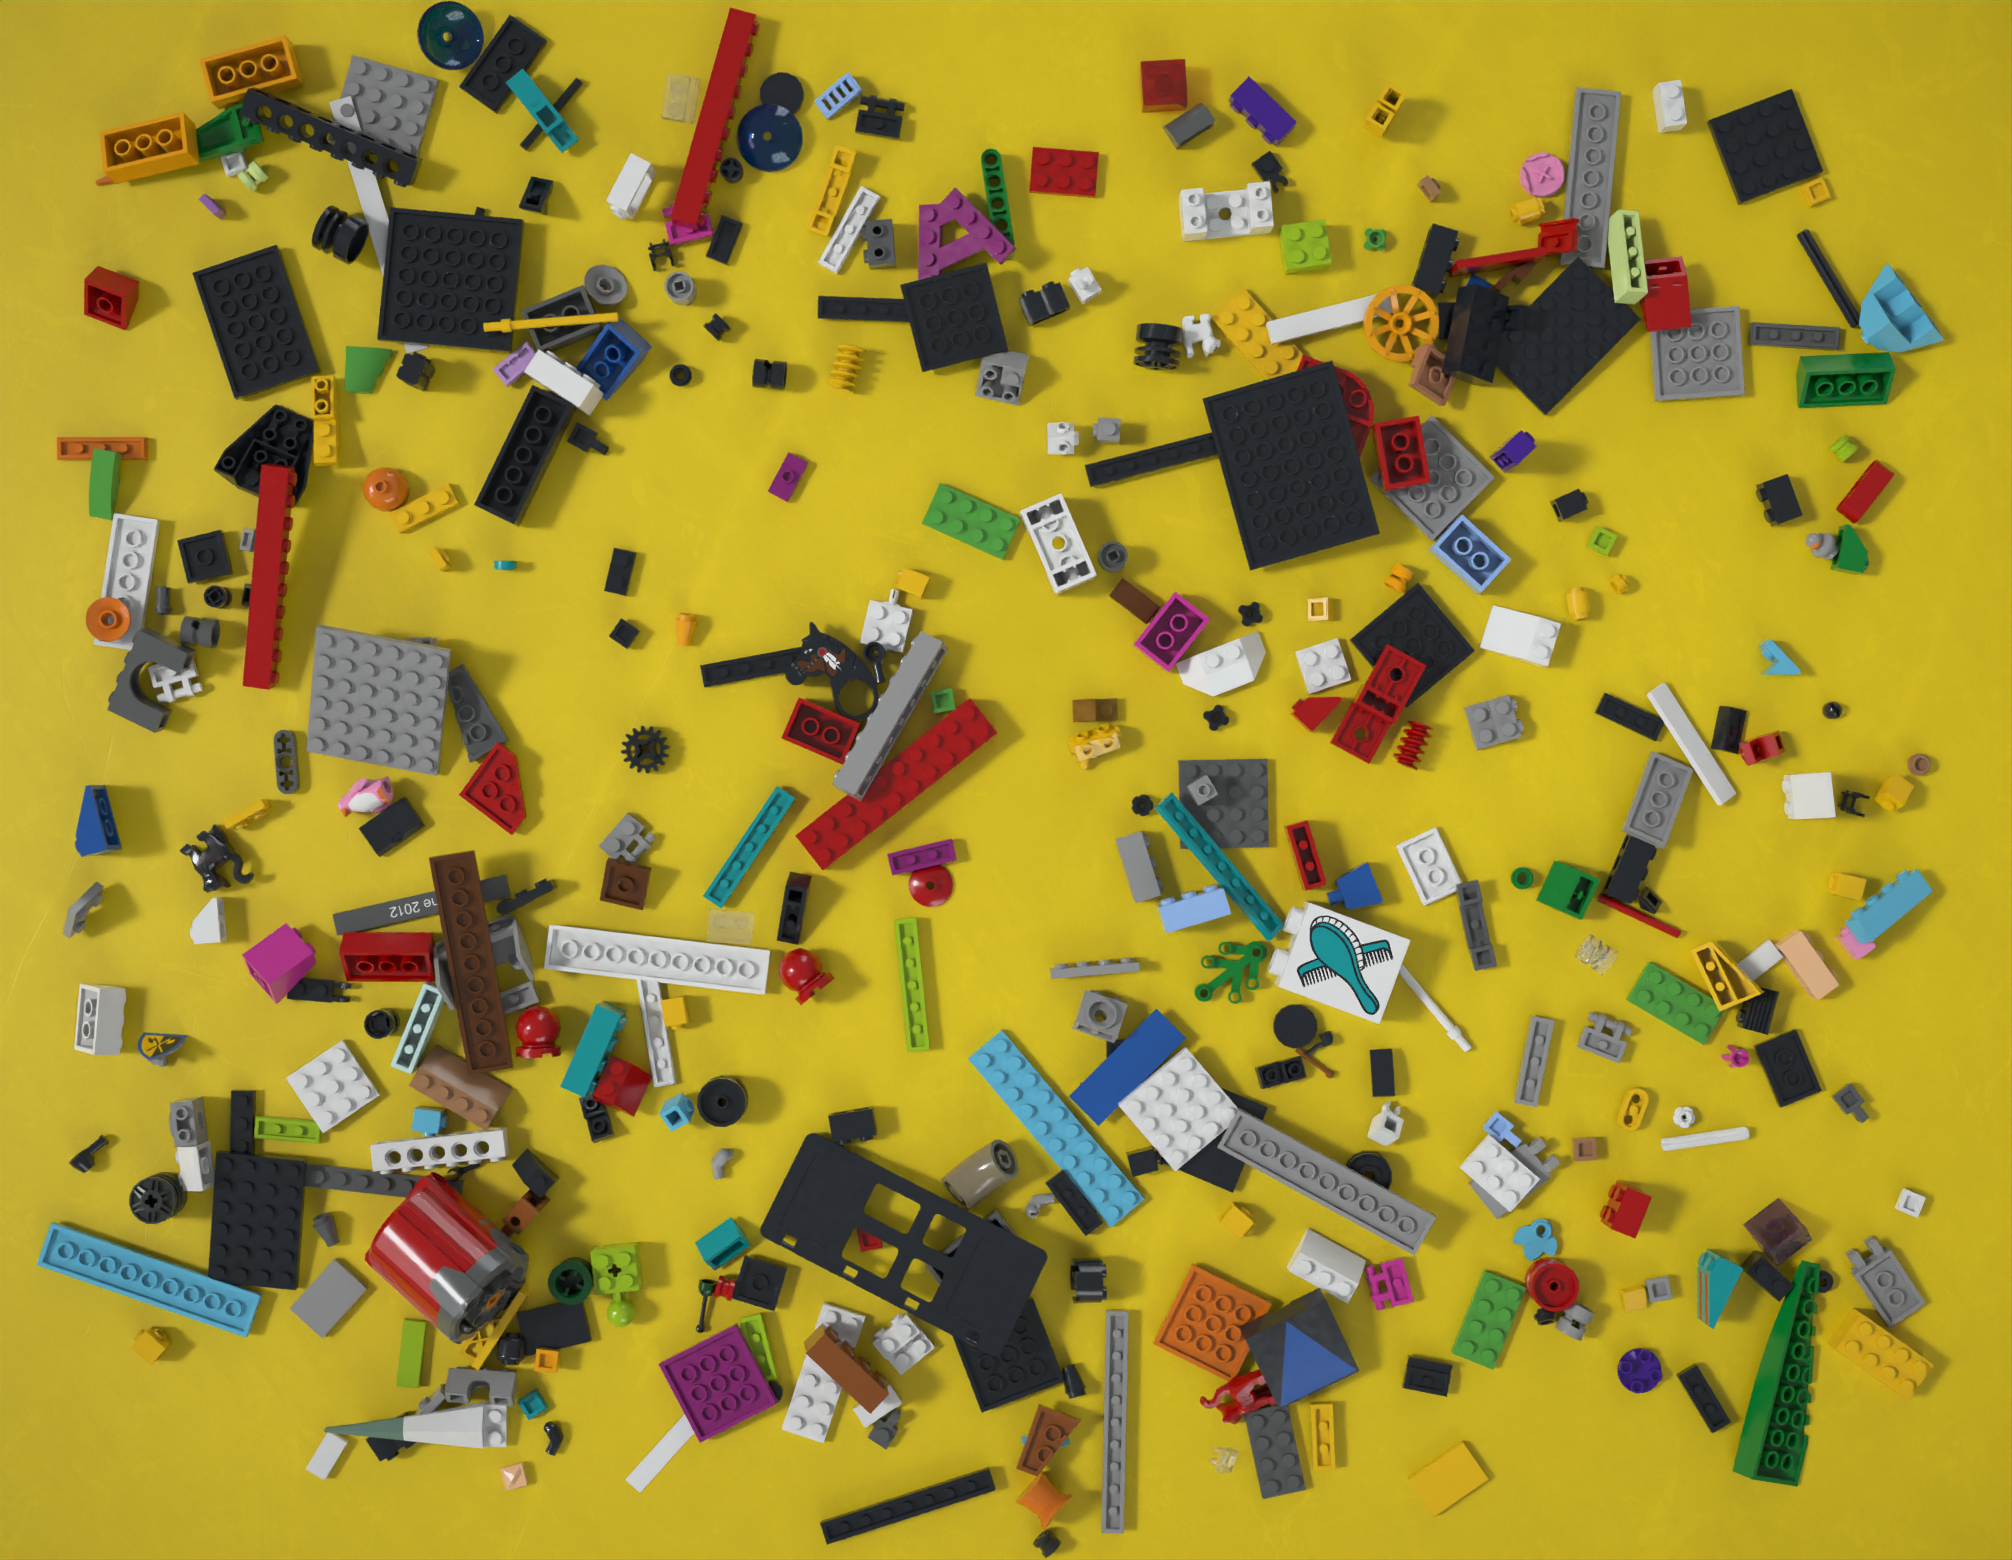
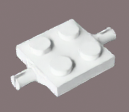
[860,589,914,664]

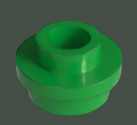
[1511,867,1533,889]

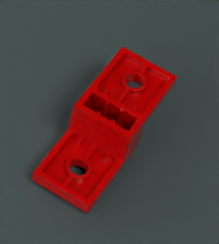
[1330,644,1427,764]

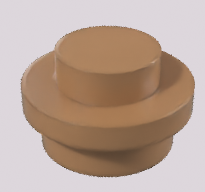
[1907,753,1931,776]

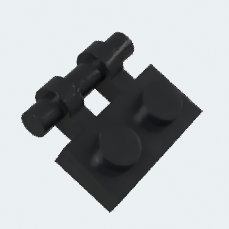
[855,95,905,140]

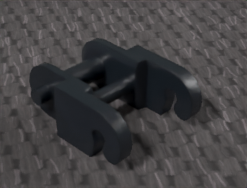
[648,239,675,271]
[1837,790,1870,817]

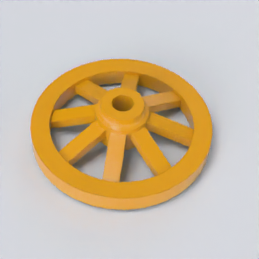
[1363,285,1439,362]

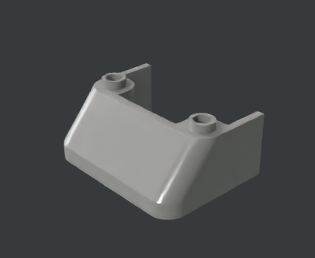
[433,915,534,1011]

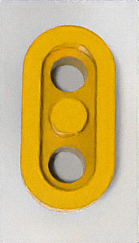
[1617,1088,1649,1131]

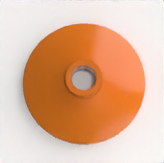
[86,597,131,642]

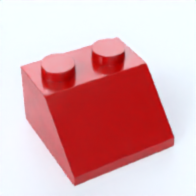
[84,266,139,330]
[593,1055,652,1117]

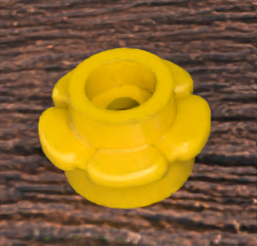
[1609,574,1629,594]

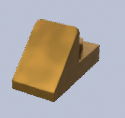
[1072,698,1118,722]

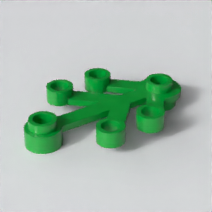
[1194,941,1267,1004]

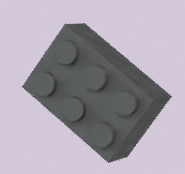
[521,285,603,353]

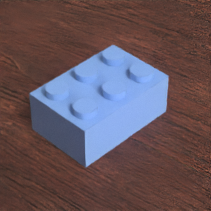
[1428,515,1511,594]
[1157,884,1231,933]

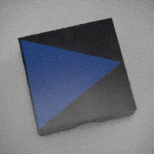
[1239,1288,1359,1410]

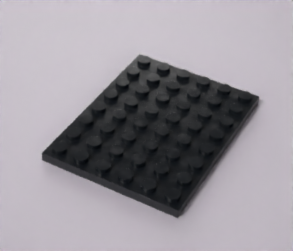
[1203,361,1380,571]

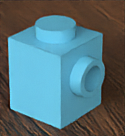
[659,1092,695,1131]
[412,1106,448,1137]

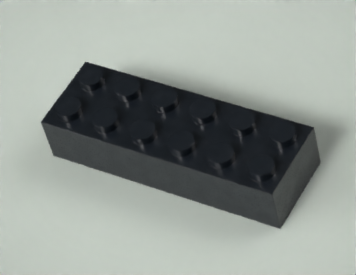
[474,385,577,527]

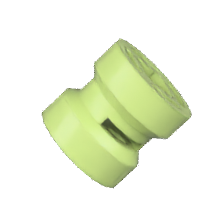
[237,160,269,192]

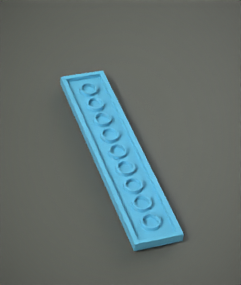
[968,1030,1144,1227]
[37,1222,263,1337]

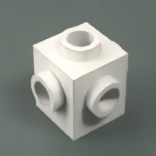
[1047,422,1079,455]

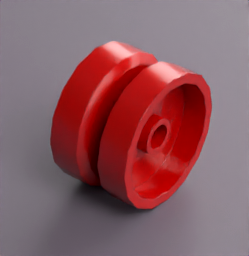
[1524,1257,1580,1312]

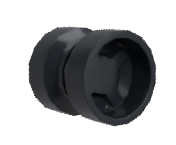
[204,585,232,609]

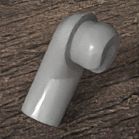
[712,1148,733,1179]
[1025,1193,1054,1218]

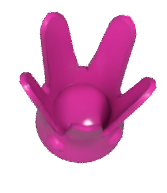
[1721,1045,1749,1068]

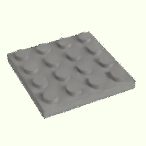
[328,55,439,157]
[1650,306,1745,401]
[1369,416,1495,541]

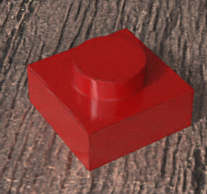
[857,1228,883,1252]

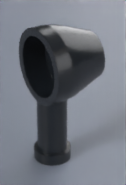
[863,642,886,684]
[69,1135,109,1173]

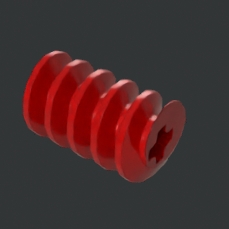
[1393,721,1434,771]

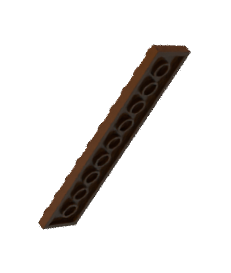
[429,850,514,1075]

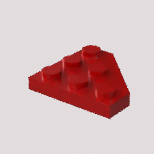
[459,742,527,835]

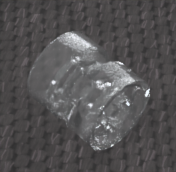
[1575,934,1618,975]

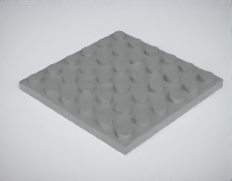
[306,624,452,776]

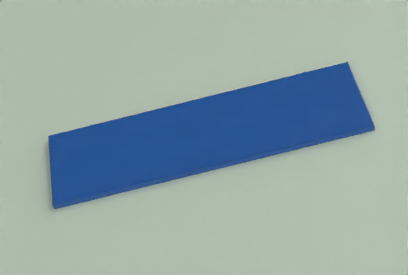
[1069,1009,1186,1126]

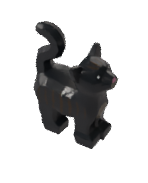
[180,824,254,893]

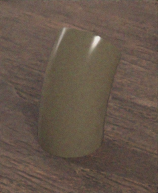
[941,1140,1019,1210]

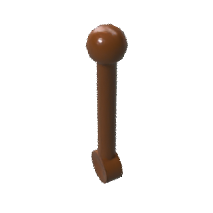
[1295,1048,1334,1078]

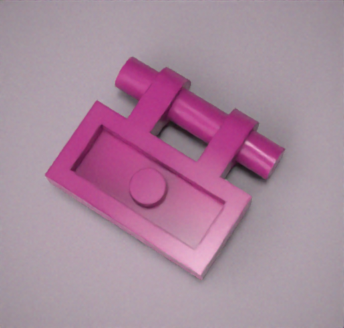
[662,204,714,246]
[1365,1257,1414,1310]

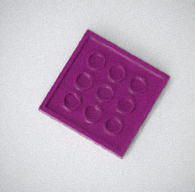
[659,1323,778,1443]

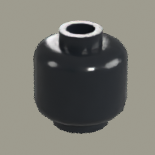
[496,1333,527,1365]

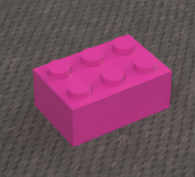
[1133,592,1210,673]

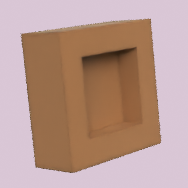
[1417,175,1441,202]
[1572,1137,1597,1161]

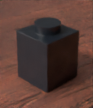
[1550,489,1588,522]
[1126,1146,1161,1177]

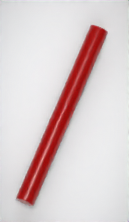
[1597,893,1681,938]

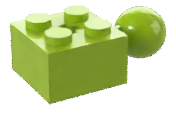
[590,1241,643,1327]

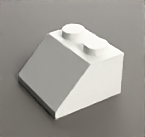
[175,1140,215,1191]

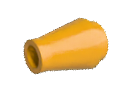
[676,613,698,646]

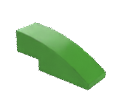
[89,448,122,520]

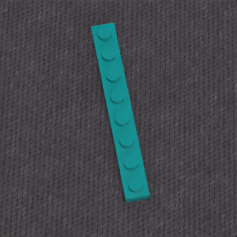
[1155,792,1284,941]

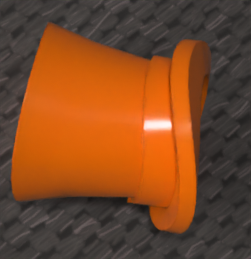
[1016,1471,1073,1530]

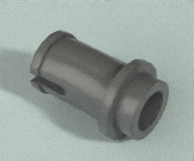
[154,587,172,615]

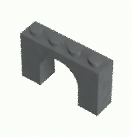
[107,628,196,733]

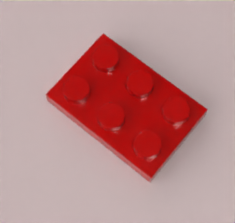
[1029,147,1099,198]

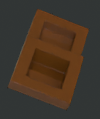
[1490,261,1536,293]
[1109,578,1160,625]

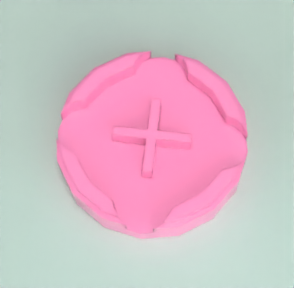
[1520,152,1565,198]

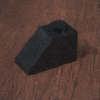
[512,1148,560,1198]

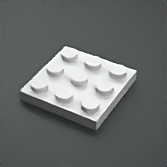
[286,1040,381,1133]

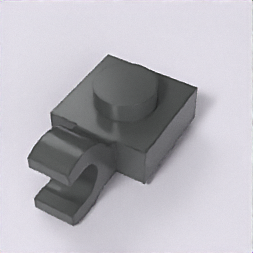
[1831,1083,1869,1123]
[868,1408,901,1449]

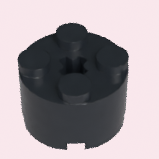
[1070,1257,1107,1304]

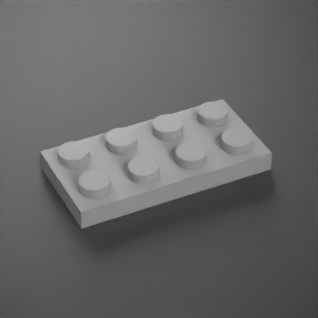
[1621,751,1693,849]

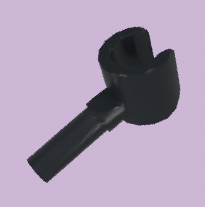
[1306,1031,1333,1056]
[447,1163,480,1182]

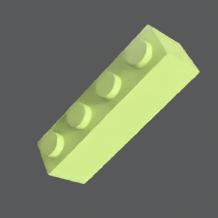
[1607,210,1648,304]

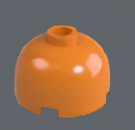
[363,467,409,512]

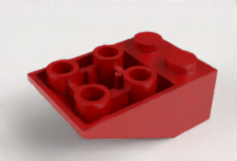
[1639,256,1692,332]

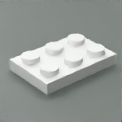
[1459,1134,1540,1212]

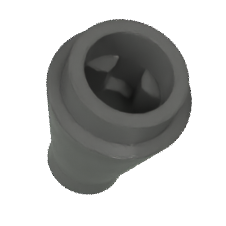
[313,1212,340,1247]

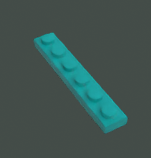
[703,786,796,908]

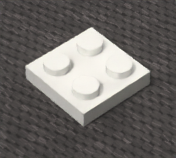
[1295,638,1351,694]

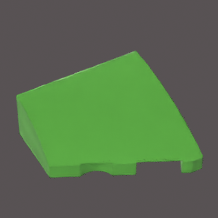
[345,346,393,394]

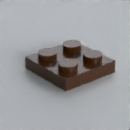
[600,858,652,910]

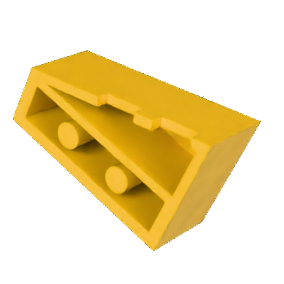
[1690,940,1764,1012]

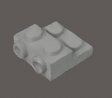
[1464,695,1524,750]

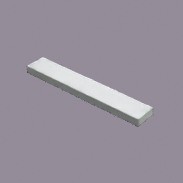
[1266,294,1393,345]
[1646,682,1736,806]
[637,980,677,1087]

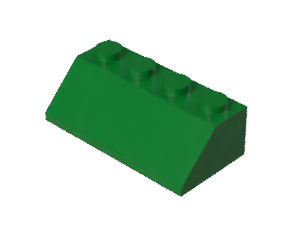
[1796,352,1896,408]

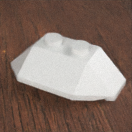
[1176,632,1266,697]

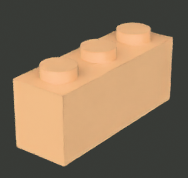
[1773,930,1839,1000]

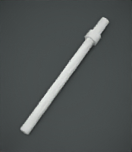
[1399,964,1471,1052]

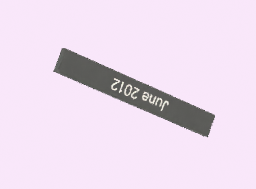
[333,875,511,936]

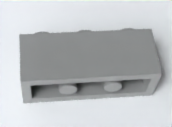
[1115,831,1163,903]

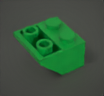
[1536,860,1600,920]

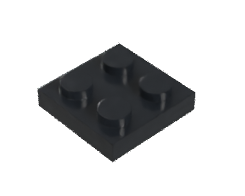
[177,530,233,584]
[732,1255,788,1311]

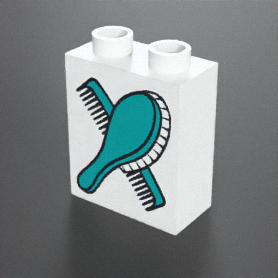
[1268,901,1410,1024]

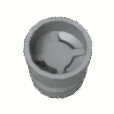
[665,272,697,306]
[1555,1302,1595,1341]

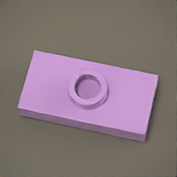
[493,342,536,387]

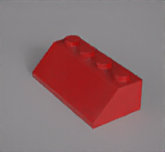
[339,932,436,982]

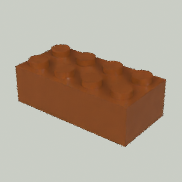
[804,1323,889,1414]

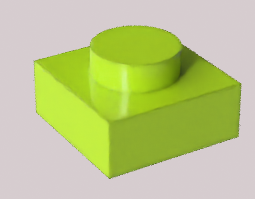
[1586,526,1617,556]

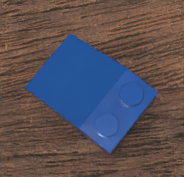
[576,317,652,401]
[75,785,122,857]

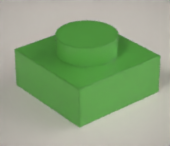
[930,688,956,714]

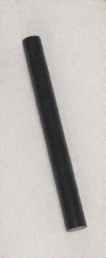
[520,77,583,151]

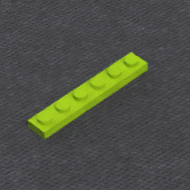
[894,917,930,1052]

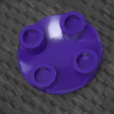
[1617,1348,1663,1394]

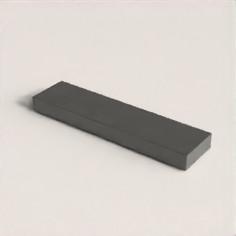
[1749,322,1840,351]

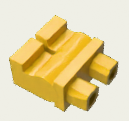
[1363,82,1407,139]

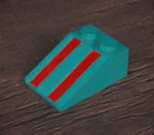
[1697,1249,1743,1329]

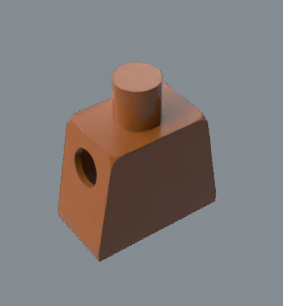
[501,1190,550,1238]

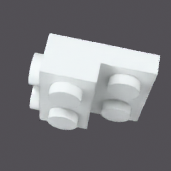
[872,1312,935,1375]

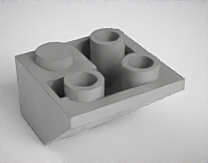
[975,350,1029,405]

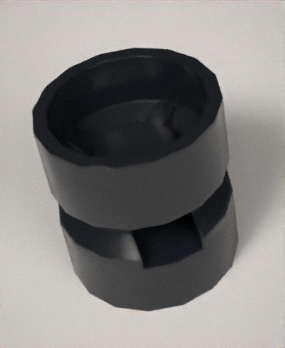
[752,359,787,391]
[364,1008,400,1039]

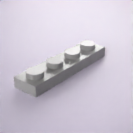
[1050,957,1140,979]
[1514,1015,1554,1107]

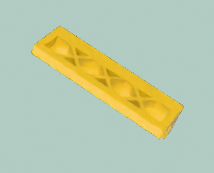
[459,1287,530,1370]

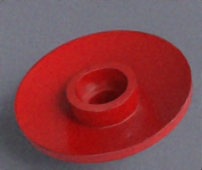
[909,865,953,907]

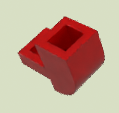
[1739,730,1785,766]

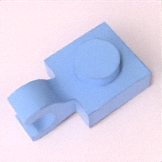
[1482,1111,1522,1148]

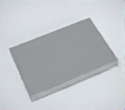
[290,1258,369,1338]

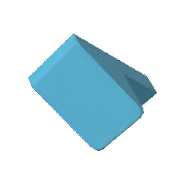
[1758,639,1801,675]

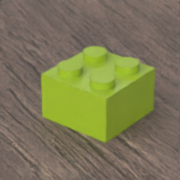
[1278,219,1332,275]

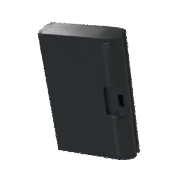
[359,797,425,857]

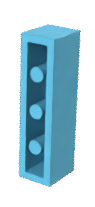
[1845,869,1933,944]

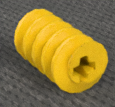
[827,344,866,393]

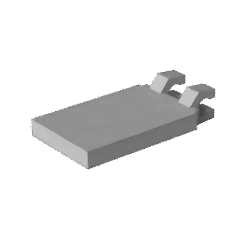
[1468,1137,1560,1219]
[1845,1236,1926,1328]

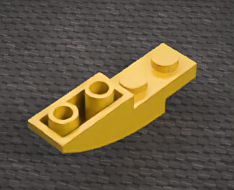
[311,375,341,466]

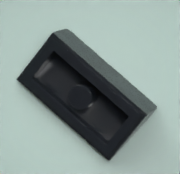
[1711,706,1747,754]

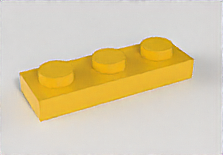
[389,484,460,533]
[1310,1402,1336,1471]

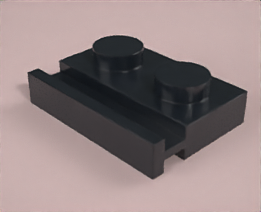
[1402,1355,1453,1397]

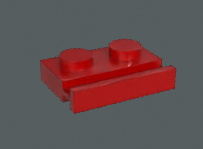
[1537,218,1579,257]

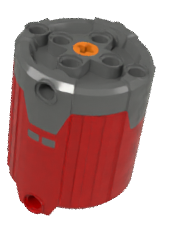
[365,1172,529,1344]

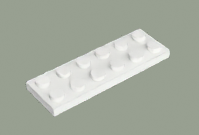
[94,513,160,650]
[782,1302,866,1443]

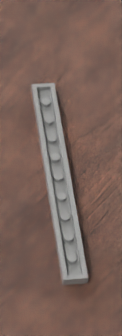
[1101,1310,1129,1534]

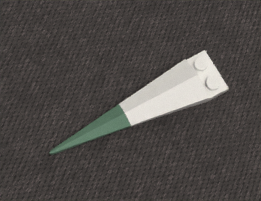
[324,1401,508,1449]

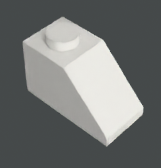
[190,897,227,944]

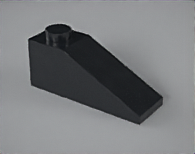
[777,871,812,945]

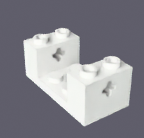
[1178,181,1274,242]
[1020,493,1097,595]

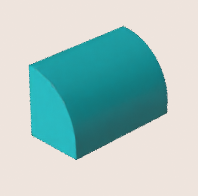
[695,1217,751,1270]

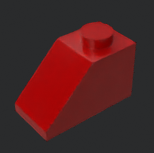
[1290,697,1342,732]

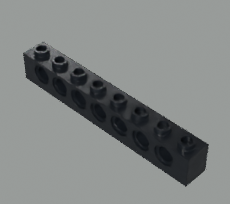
[240,87,423,187]

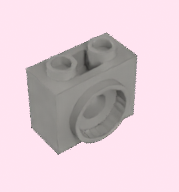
[1072,990,1128,1043]
[169,1096,208,1148]

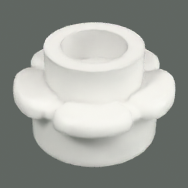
[1673,1106,1695,1128]

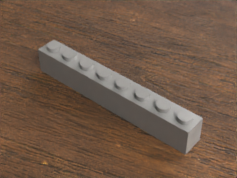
[833,631,948,802]

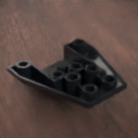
[214,404,314,506]

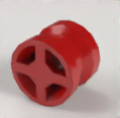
[714,1275,737,1301]

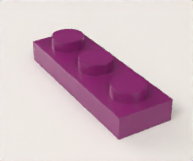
[887,839,957,876]

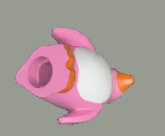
[338,776,393,817]

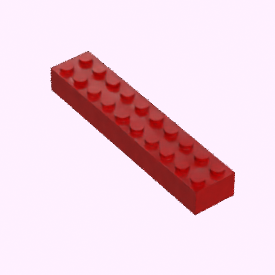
[795,698,998,870]

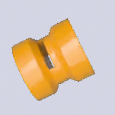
[1384,563,1414,593]

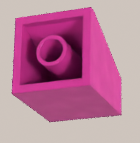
[242,923,317,1004]

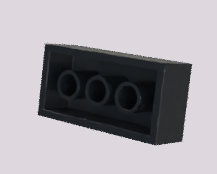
[1442,284,1509,385]

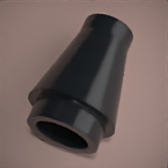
[1062,1364,1086,1399]

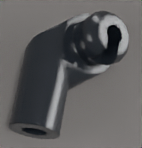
[544,1421,563,1456]

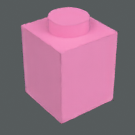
[1836,925,1876,960]

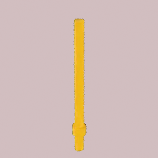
[483,312,619,333]

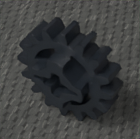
[621,726,670,774]

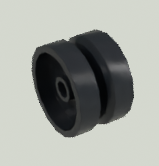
[697,1075,749,1127]

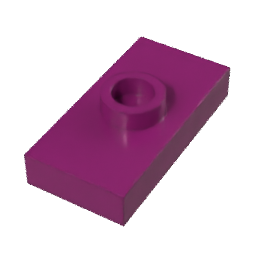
[768,452,808,502]

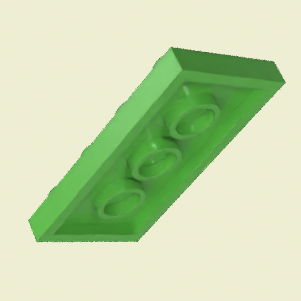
[922,483,1021,560]
[1626,962,1724,1045]
[1451,1270,1526,1370]

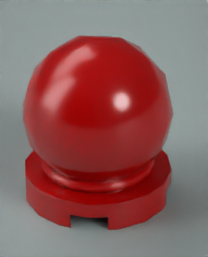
[779,948,835,1005]
[516,1006,561,1058]

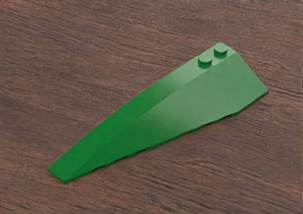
[1732,1260,1820,1487]

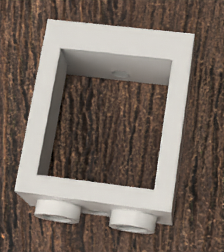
[606,153,657,220]

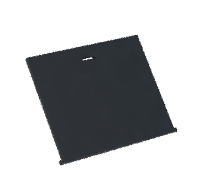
[1160,1087,1268,1193]

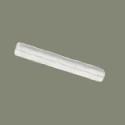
[1661,1127,1749,1151]

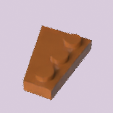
[1016,1404,1081,1476]

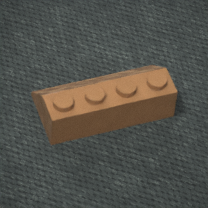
[409,1045,513,1131]

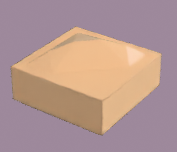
[500,1462,529,1490]

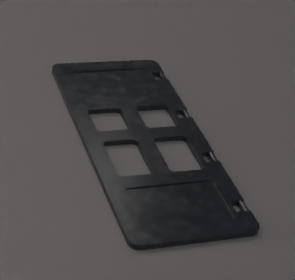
[760,1133,1048,1356]

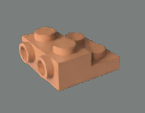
[1408,344,1456,406]

